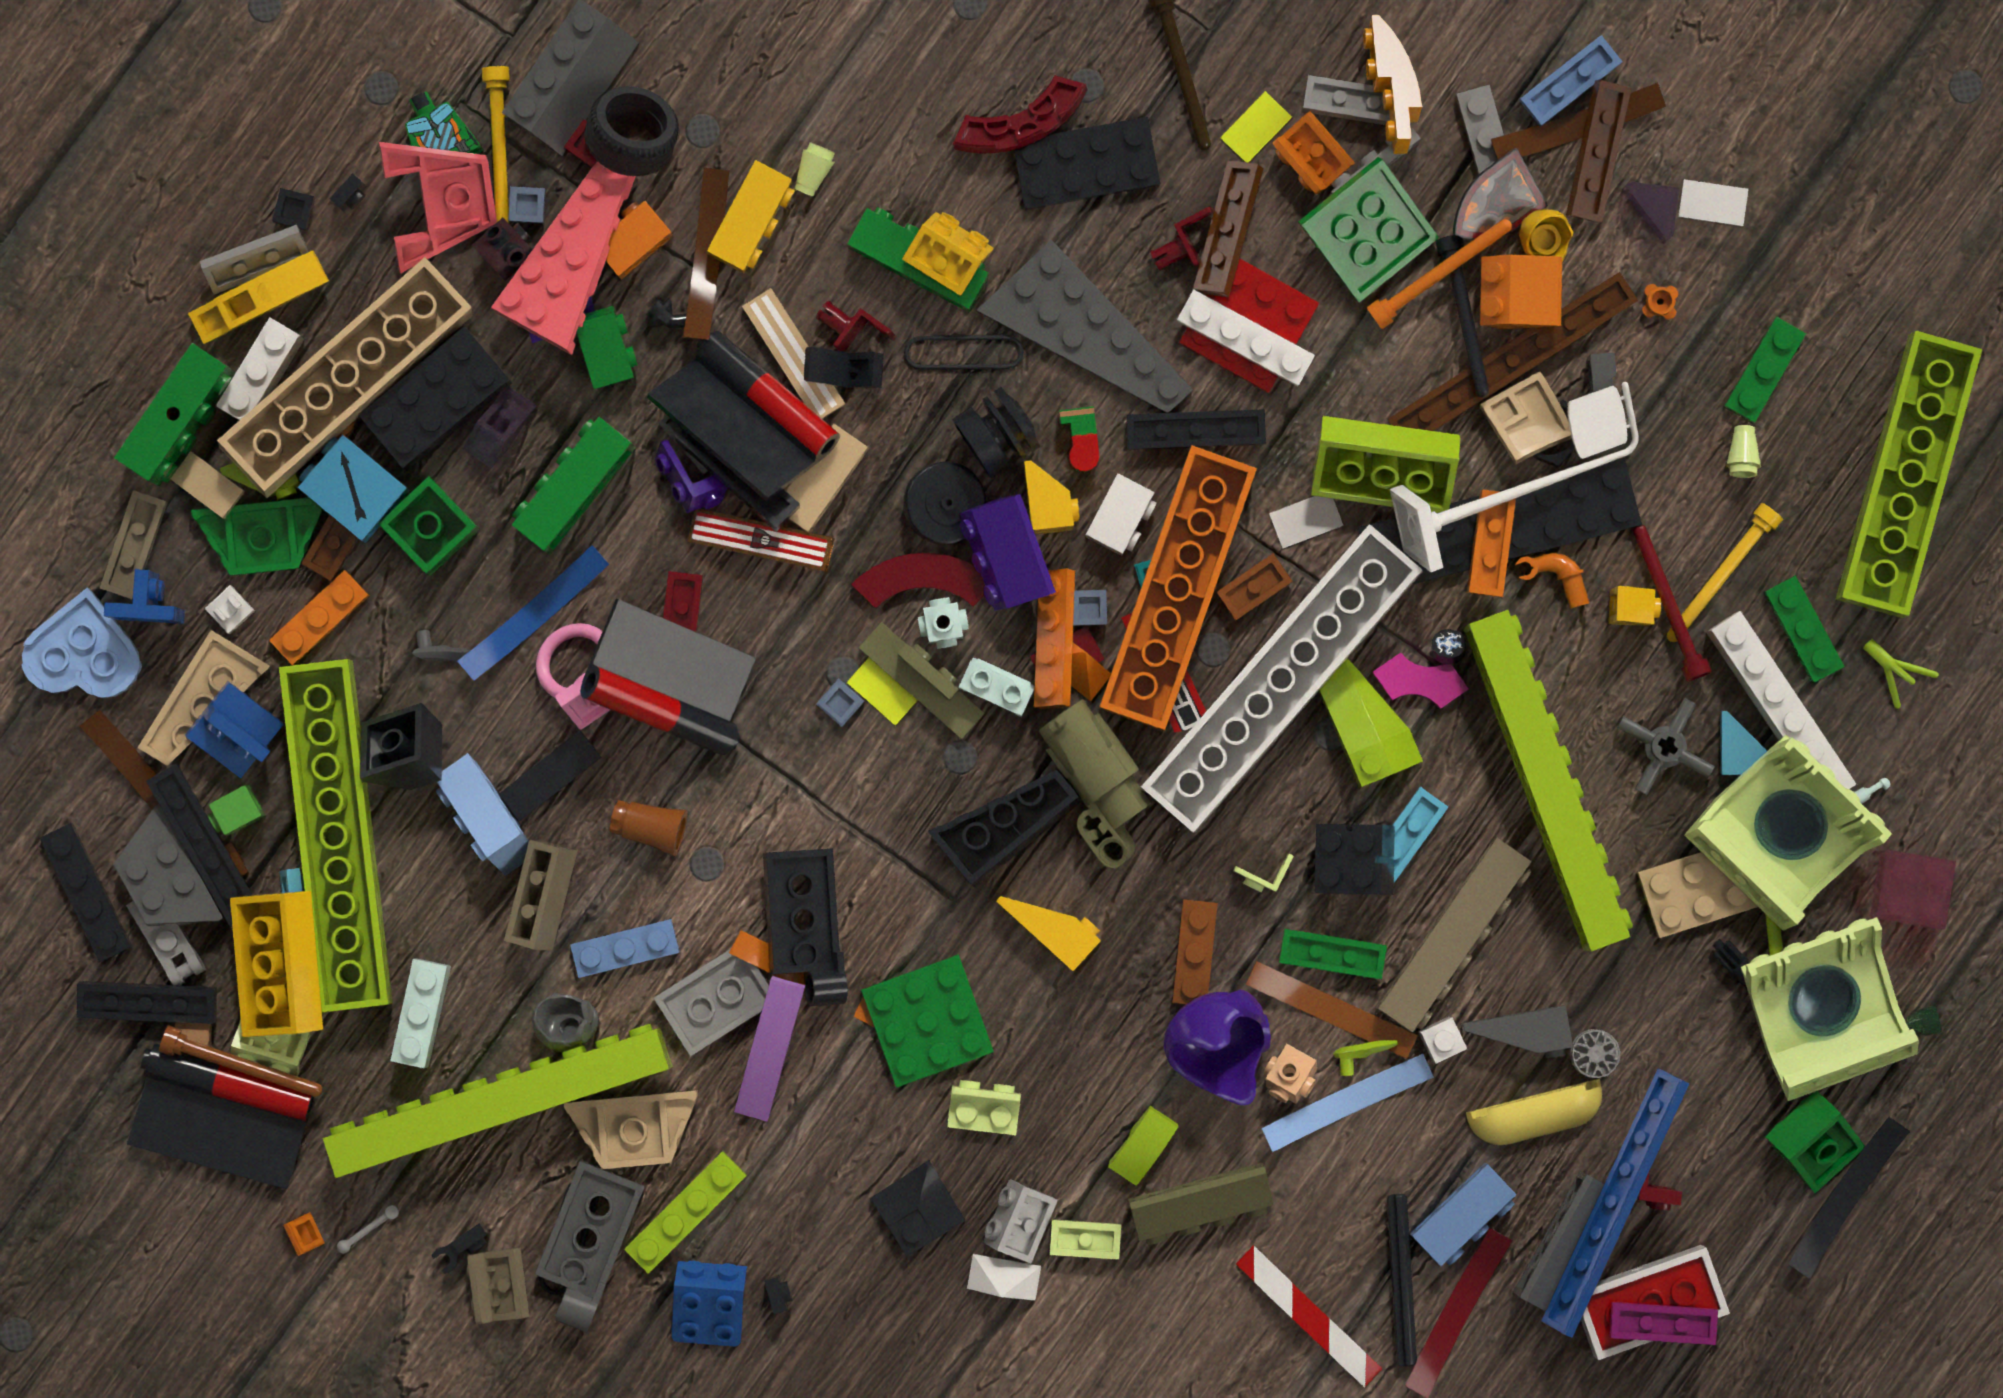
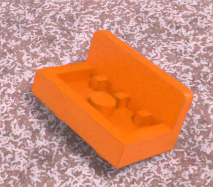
[1272,111,1355,195]

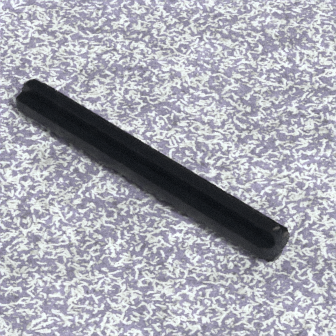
[1387,1194,1417,1367]

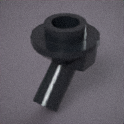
[646,298,686,328]

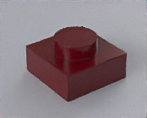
[564,119,597,168]

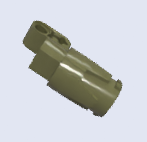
[1039,699,1151,868]

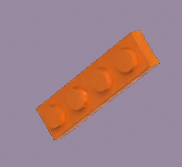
[1034,568,1075,709]

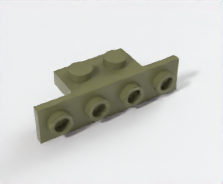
[859,622,985,739]

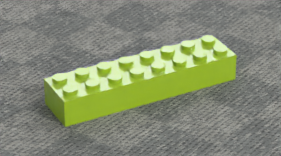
[1835,331,1982,618]

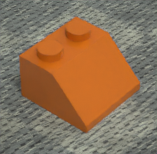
[1480,255,1562,330]

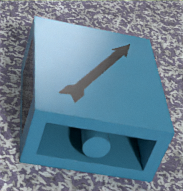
[298,434,410,544]

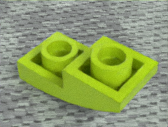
[1108,1105,1178,1186]

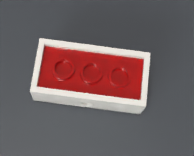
[1581,1245,1730,1360]

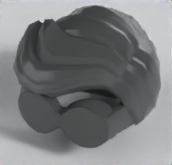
[532,993,599,1052]

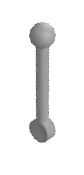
[337,1205,399,1254]

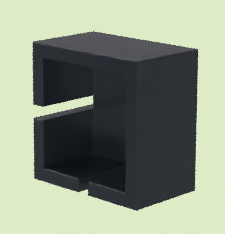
[1315,824,1395,895]

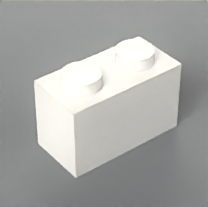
[1085,474,1157,556]

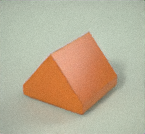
[283,1212,325,1256]

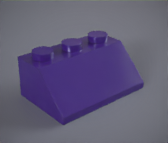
[959,494,1056,611]

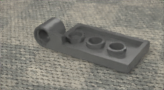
[535,1160,645,1333]

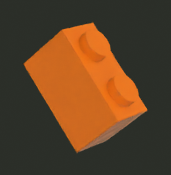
[605,201,673,280]

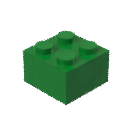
[378,476,480,576]

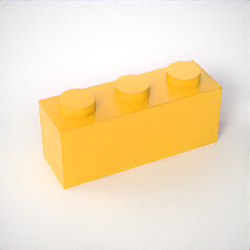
[707,160,795,274]

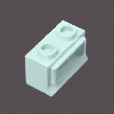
[959,658,1035,717]

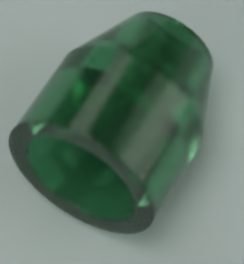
[1906,1005,1942,1036]

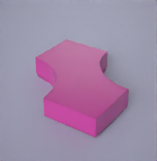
[1372,652,1469,709]

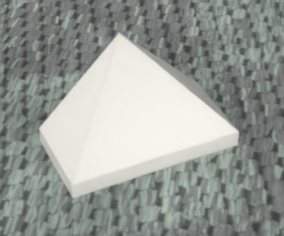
[967,1254,1041,1300]

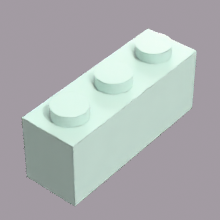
[390,958,451,1068]

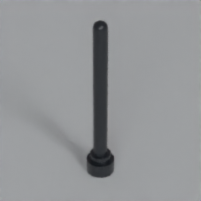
[1435,235,1489,398]

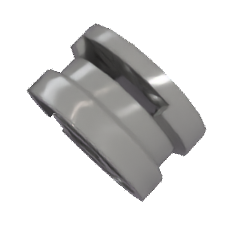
[1569,1029,1621,1078]

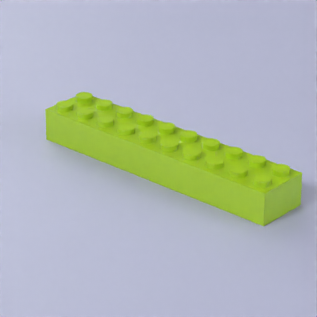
[1463,610,1633,952]
[279,659,393,1012]
[323,1024,673,1178]

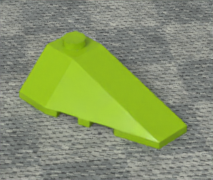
[1319,658,1423,788]

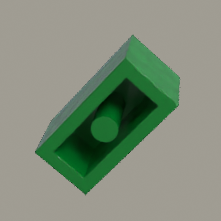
[577,306,638,389]

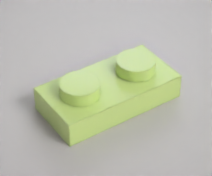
[1050,1219,1121,1260]

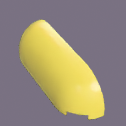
[1466,1079,1602,1145]

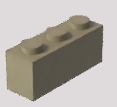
[504,840,578,951]

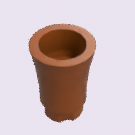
[609,800,688,857]

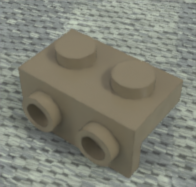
[467,1248,530,1324]

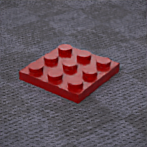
[1179,258,1319,394]

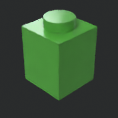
[208,785,266,836]

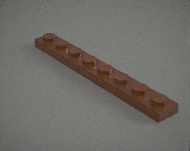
[1386,272,1638,431]

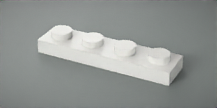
[1177,289,1315,387]

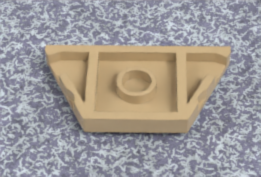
[564,1090,698,1169]

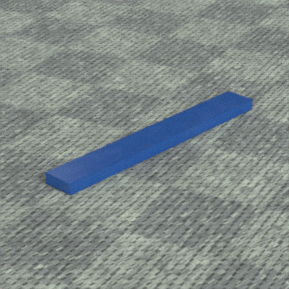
[1542,1068,1689,1337]

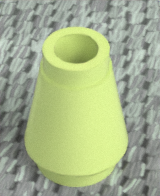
[795,142,835,196]
[1726,425,1761,478]

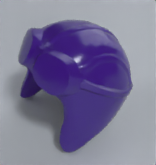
[1164,990,1271,1106]

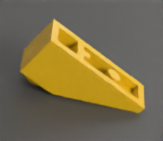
[996,896,1101,971]

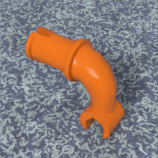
[1515,553,1589,609]

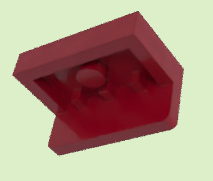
[1637,1170,1682,1211]

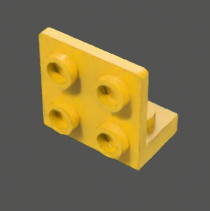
[902,212,994,296]

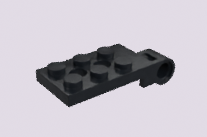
[763,848,848,1006]

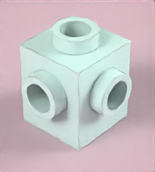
[918,597,969,649]

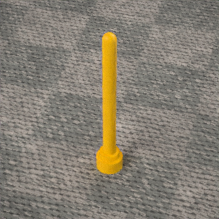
[482,66,510,223]
[1667,503,1783,642]

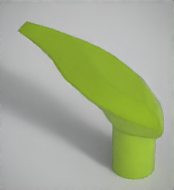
[1333,1040,1398,1076]

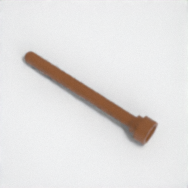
[159,1025,323,1097]

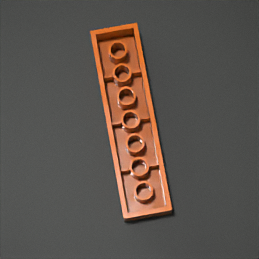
[1099,445,1257,731]

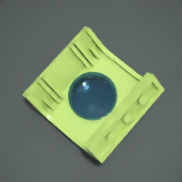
[1684,735,1892,930]
[1741,917,1919,1101]

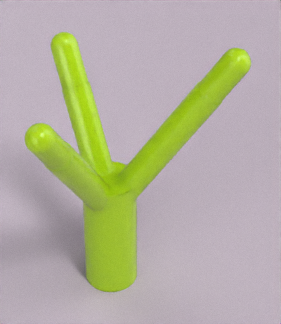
[1863,639,1939,709]

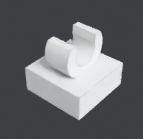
[205,585,255,634]

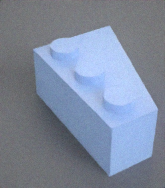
[436,753,529,876]

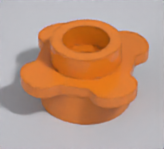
[1642,284,1678,320]

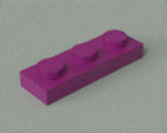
[1609,1302,1718,1345]

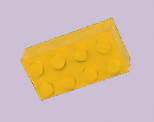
[230,891,323,1037]

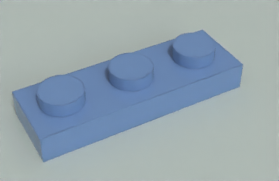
[1519,35,1623,127]
[570,919,680,978]

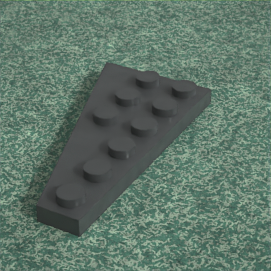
[976,240,1193,413]

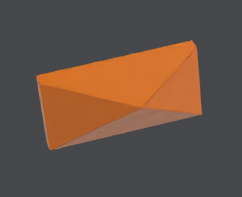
[1071,643,1111,702]

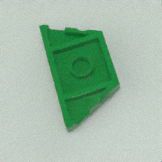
[191,498,323,576]

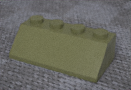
[1128,1163,1274,1245]

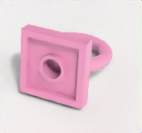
[536,623,610,730]

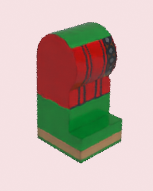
[1058,406,1099,473]

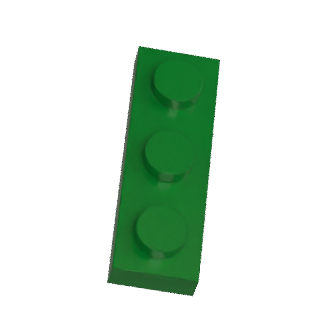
[1723,316,1806,424]
[1763,575,1845,683]
[1278,929,1387,980]

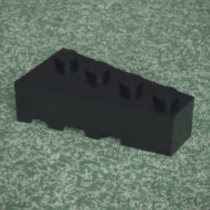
[928,770,1082,888]

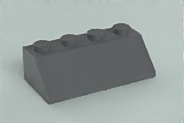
[502,0,639,157]
[1513,1171,1604,1311]

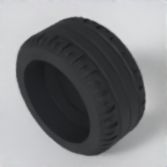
[585,86,679,177]

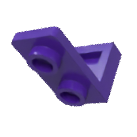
[655,440,727,513]

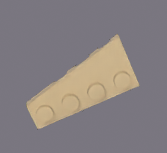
[138,630,270,766]

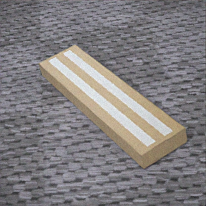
[742,288,845,419]

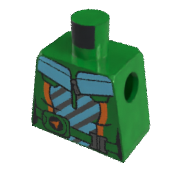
[405,91,484,154]

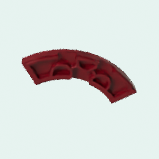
[953,75,1088,154]
[851,553,985,609]

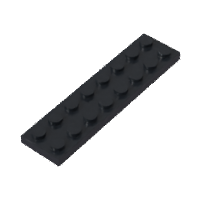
[1357,458,1642,585]

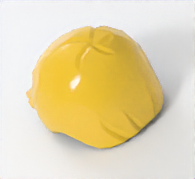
[1519,209,1573,262]

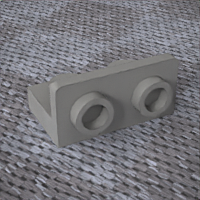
[983,1179,1058,1264]

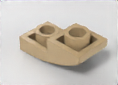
[170,451,245,519]

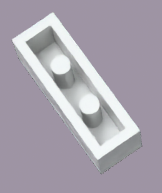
[216,317,304,420]

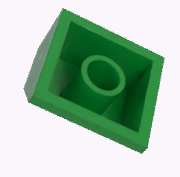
[1765,1091,1865,1193]

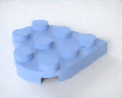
[22,588,142,698]

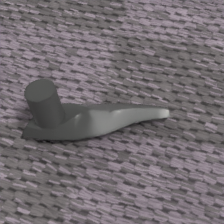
[412,630,471,661]

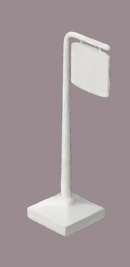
[1390,382,1639,572]

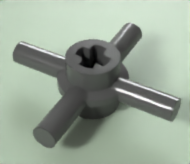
[1617,698,1715,796]

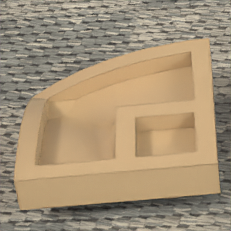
[1480,371,1572,465]

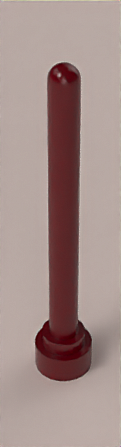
[1633,524,1712,682]

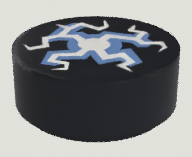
[1431,629,1466,665]

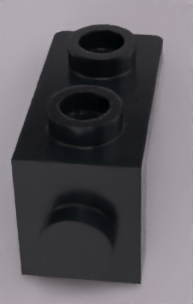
[804,347,884,389]

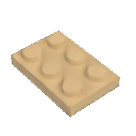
[1637,852,1758,938]

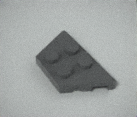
[113,804,224,926]

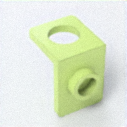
[1233,854,1294,893]

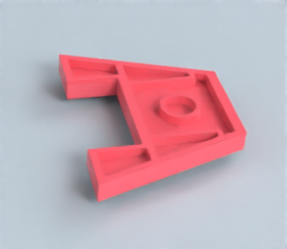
[379,142,497,274]

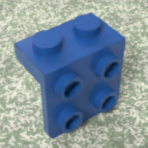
[672,1261,747,1346]

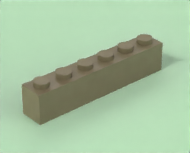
[1376,838,1531,1032]

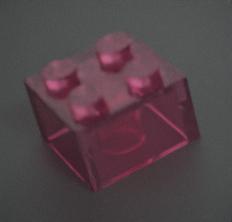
[1870,850,1956,930]

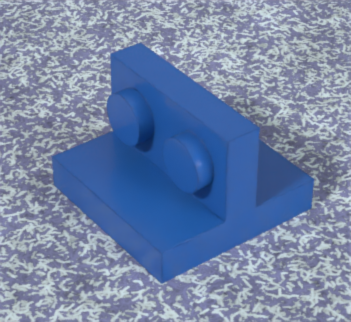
[104,569,185,624]
[185,681,284,778]

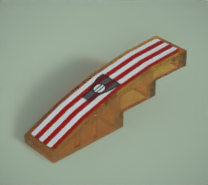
[688,509,835,572]

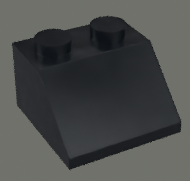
[360,703,442,790]

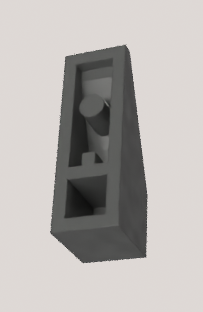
[1460,1005,1573,1058]

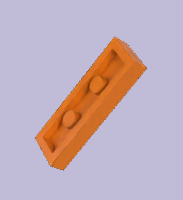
[1467,489,1516,598]
[269,570,370,666]

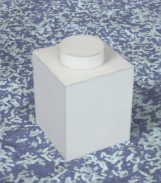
[1418,1017,1467,1064]

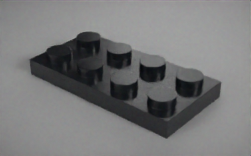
[1014,117,1161,210]

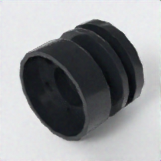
[952,387,1041,479]

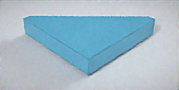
[1720,711,1767,775]

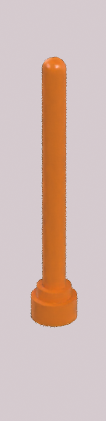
[1367,219,1512,329]

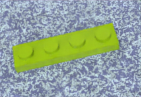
[624,1151,747,1274]

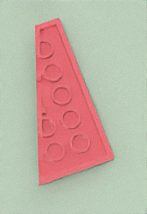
[491,162,636,355]

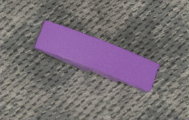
[734,976,805,1121]

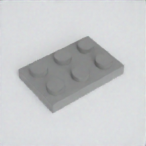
[654,949,769,1057]

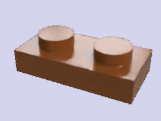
[1216,553,1293,621]

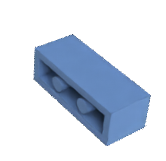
[1409,1163,1516,1266]

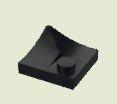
[870,1160,965,1258]

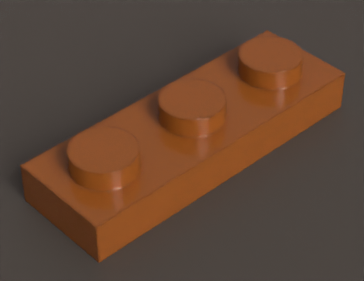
[1172,899,1218,1004]

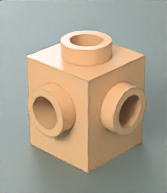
[1264,1044,1317,1104]

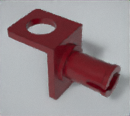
[1150,207,1214,271]
[816,301,896,352]

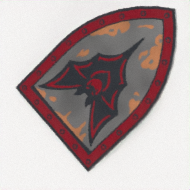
[1453,148,1548,240]

